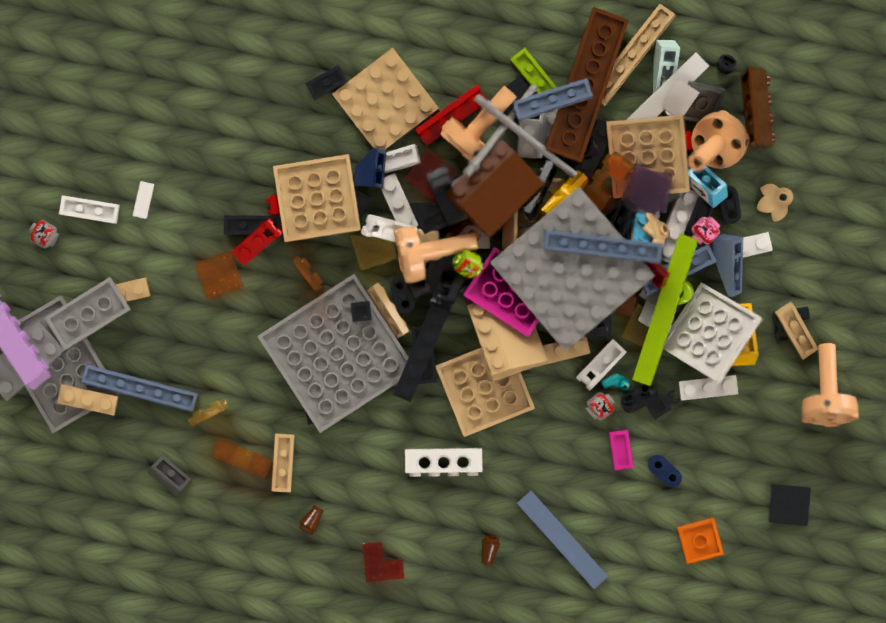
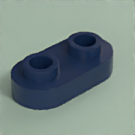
[648,455,682,487]

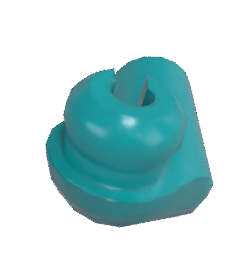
[601,374,630,390]

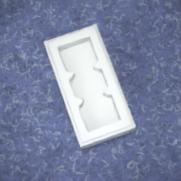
[385,144,421,174]

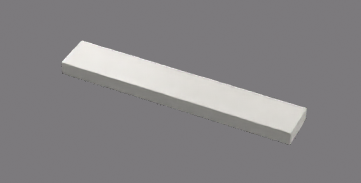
[627,52,709,120]

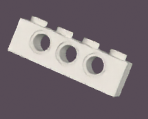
[405,448,482,477]

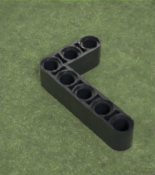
[427,165,468,230]

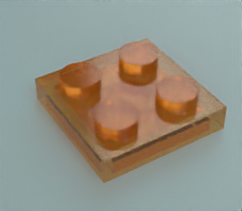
[194,251,244,300]
[292,256,324,293]

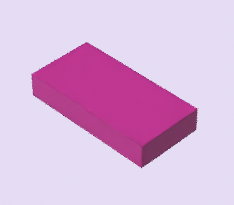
[608,430,634,471]

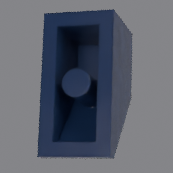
[353,148,387,189]

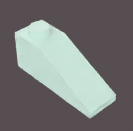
[653,40,680,93]

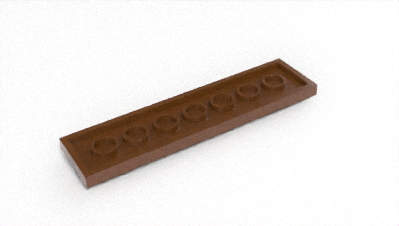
[545,7,629,163]

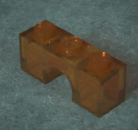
[583,151,635,212]
[212,438,273,478]

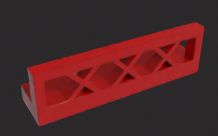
[415,84,487,147]

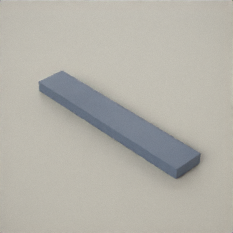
[543,230,662,263]
[81,364,198,413]
[517,490,608,589]

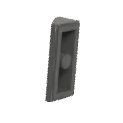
[148,455,191,497]

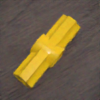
[539,170,588,217]

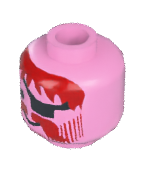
[691,216,720,245]

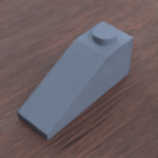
[712,234,743,297]

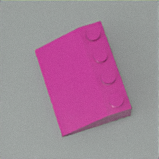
[463,247,539,337]

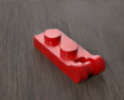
[231,218,283,266]

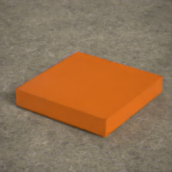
[676,517,724,565]

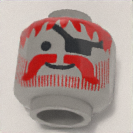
[29,220,59,248]
[586,392,615,421]

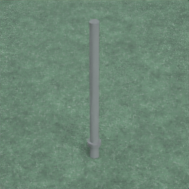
[463,84,537,178]
[474,94,578,178]

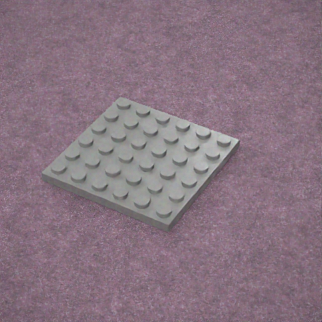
[490,187,655,351]
[257,274,409,433]

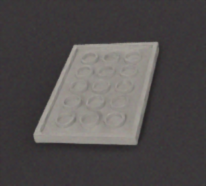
[18,295,120,433]

